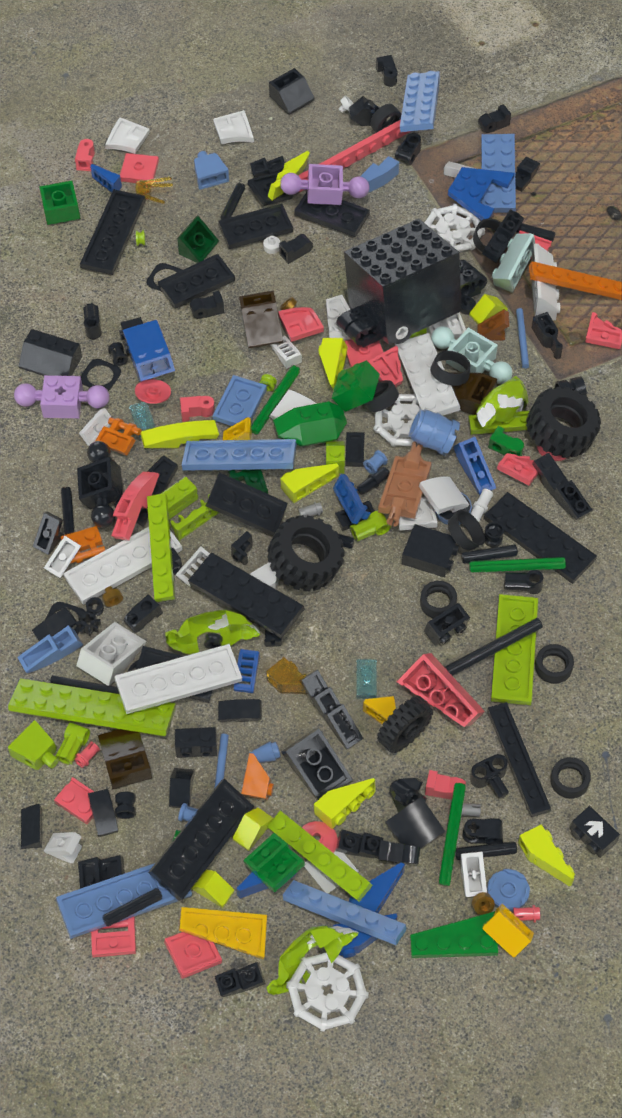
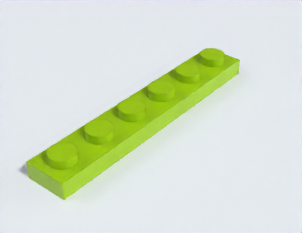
[147,493,175,602]
[267,811,373,902]

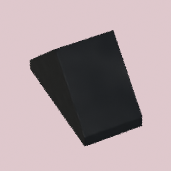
[169,768,195,808]

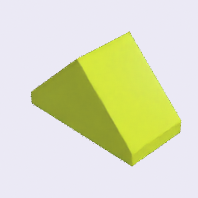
[469,294,508,324]
[232,807,273,851]
[191,870,235,908]

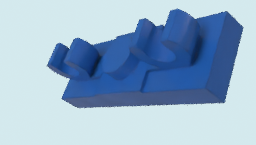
[333,474,371,524]

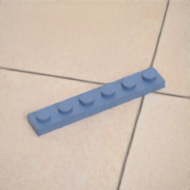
[283,880,406,945]

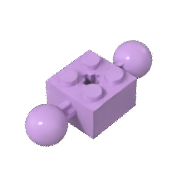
[280,164,369,205]
[14,375,109,419]

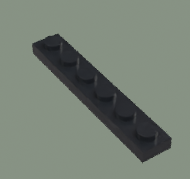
[487,702,551,818]

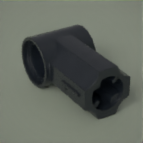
[83,303,102,340]
[505,570,544,594]

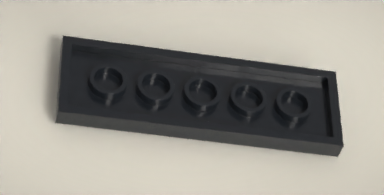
[80,189,146,275]
[483,492,597,584]
[188,552,305,639]
[148,778,254,901]

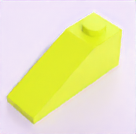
[318,338,348,390]
[280,463,339,503]

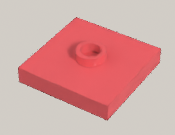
[120,153,159,185]
[345,339,383,368]
[164,932,222,979]

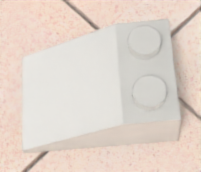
[77,622,146,686]

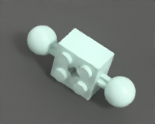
[431,326,512,384]

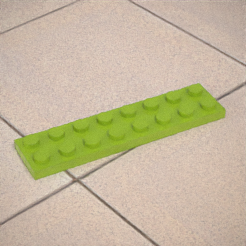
[8,678,175,736]

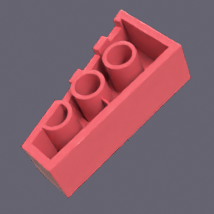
[397,653,485,727]

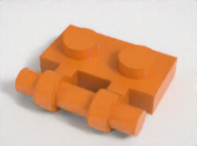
[95,417,142,456]
[61,526,105,564]

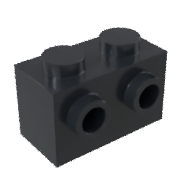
[424,602,471,646]
[175,727,217,758]

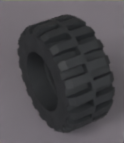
[526,387,601,458]
[267,515,345,591]

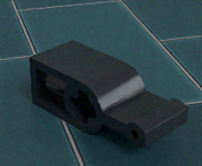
[531,312,563,359]

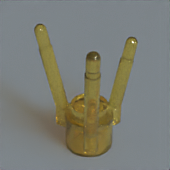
[135,177,173,204]

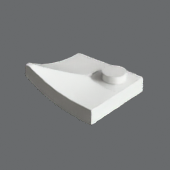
[213,110,254,144]
[105,118,149,154]

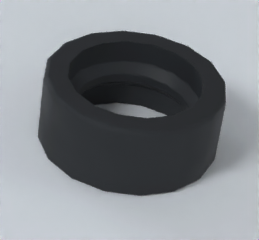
[370,104,402,133]
[365,380,399,412]
[420,580,457,618]
[535,644,574,684]
[551,757,591,799]

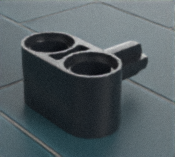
[470,754,509,798]

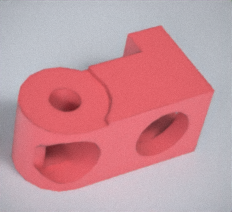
[75,139,95,171]
[180,396,215,422]
[425,770,466,800]

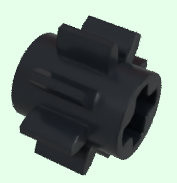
[76,610,101,636]

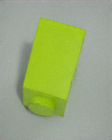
[326,441,345,474]

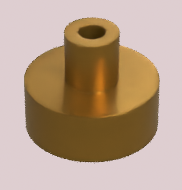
[280,297,297,311]
[102,586,123,607]
[472,892,495,915]

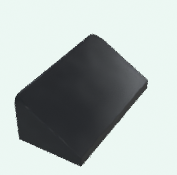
[21,804,42,849]

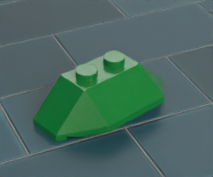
[273,401,347,447]

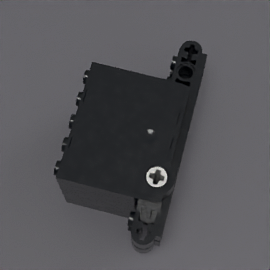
[336,219,487,348]

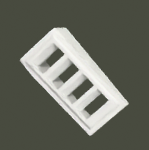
[270,336,302,369]
[176,547,210,587]

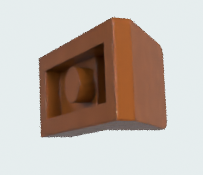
[477,309,509,341]

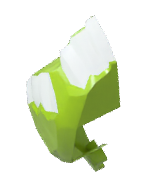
[476,376,529,428]
[165,610,261,655]
[266,925,359,995]

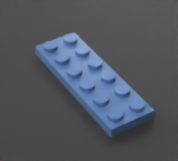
[400,71,440,132]
[481,134,516,213]
[182,439,297,471]
[56,863,192,939]

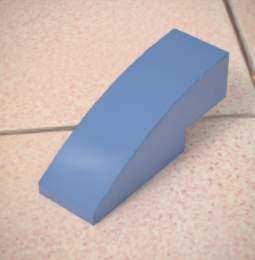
[360,156,399,193]
[17,625,83,673]

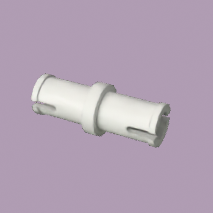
[471,489,493,522]

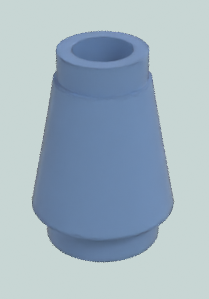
[249,741,281,763]

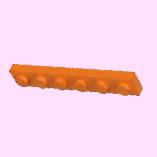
[529,261,622,300]

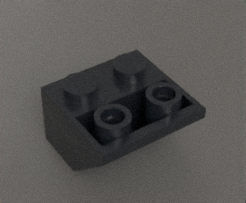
[269,68,315,115]

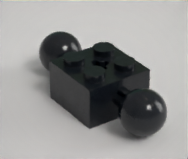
[77,441,123,528]

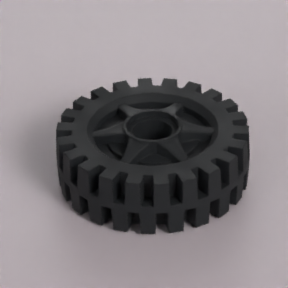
[377,696,433,753]

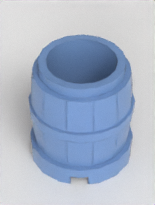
[409,409,460,456]

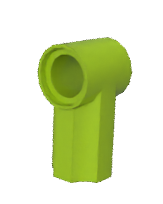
[350,510,391,542]
[56,722,90,765]

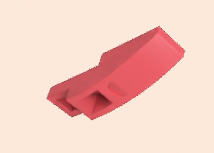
[111,471,159,540]

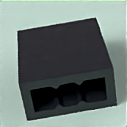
[401,524,460,578]

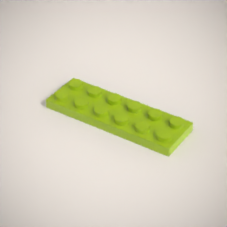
[491,594,538,706]

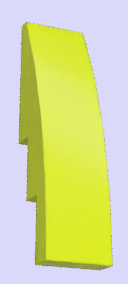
[268,151,310,200]
[140,420,219,448]

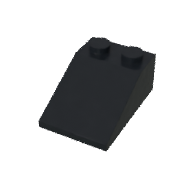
[281,728,353,801]

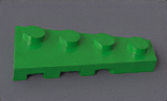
[410,911,498,958]

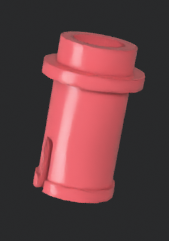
[74,741,100,768]
[513,905,540,923]

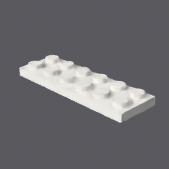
[395,333,460,416]
[63,527,182,605]
[115,644,242,714]

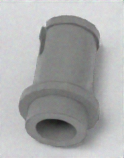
[298,501,323,517]
[461,803,481,817]

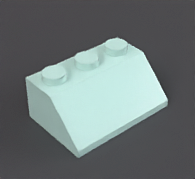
[492,233,535,293]

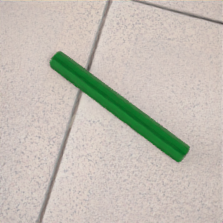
[251,365,300,435]
[469,557,566,572]
[439,783,466,886]

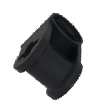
[395,133,421,165]
[462,818,503,844]

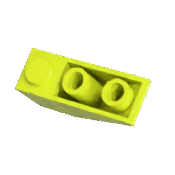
[314,778,376,829]
[518,824,575,886]

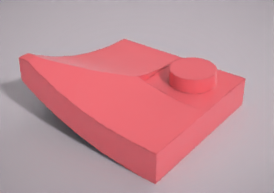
[278,307,324,342]

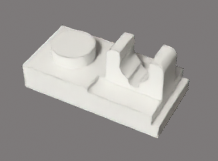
[79,408,111,446]

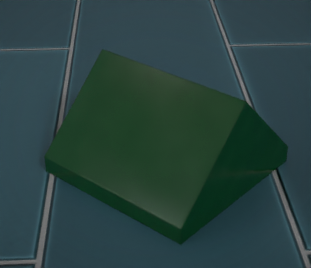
[177,215,219,263]

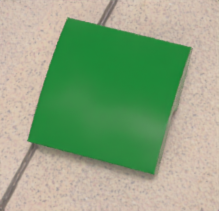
[243,833,305,893]

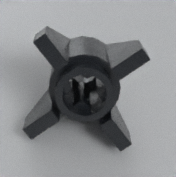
[389,778,427,812]

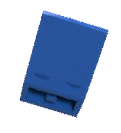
[123,320,175,382]

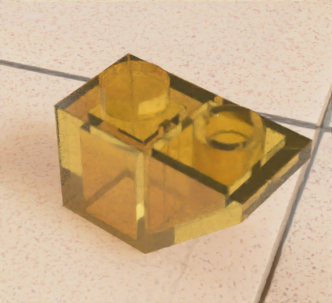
[266,657,307,694]

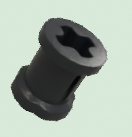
[108,342,128,366]

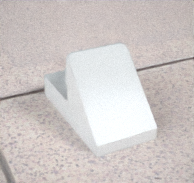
[44,832,82,863]

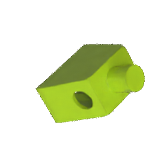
[8,720,59,770]

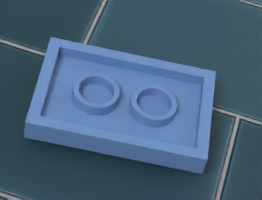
[212,375,267,426]

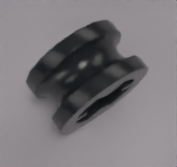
[86,597,104,617]
[204,633,223,649]

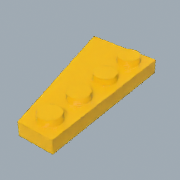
[179,907,267,959]

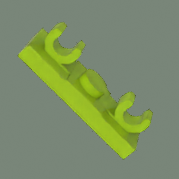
[170,494,220,541]

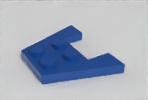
[448,167,515,220]

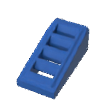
[90,164,122,193]
[234,649,260,693]

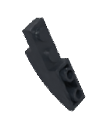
[481,209,524,263]
[532,453,593,520]

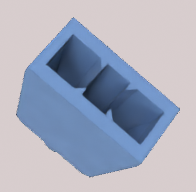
[194,151,229,190]

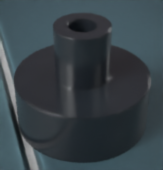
[460,296,476,315]

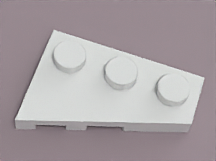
[326,295,350,341]

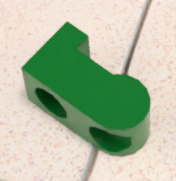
[488,426,524,456]

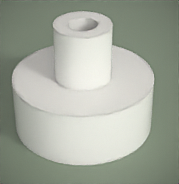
[339,95,354,113]
[263,236,280,254]

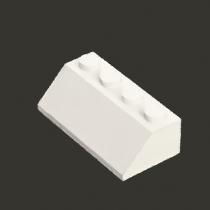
[531,244,560,320]

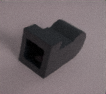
[376,55,398,87]
[478,104,511,133]
[279,234,313,264]
[189,290,225,319]
[124,594,163,632]
[378,840,421,864]

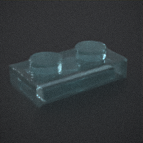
[129,402,156,438]
[356,659,377,699]

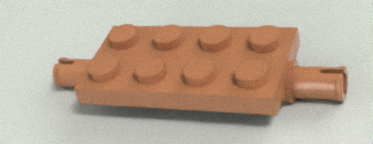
[378,441,432,526]

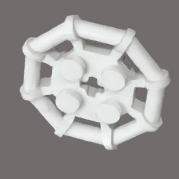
[424,204,485,252]
[373,394,420,447]
[286,953,369,1032]

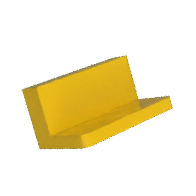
[483,904,534,957]

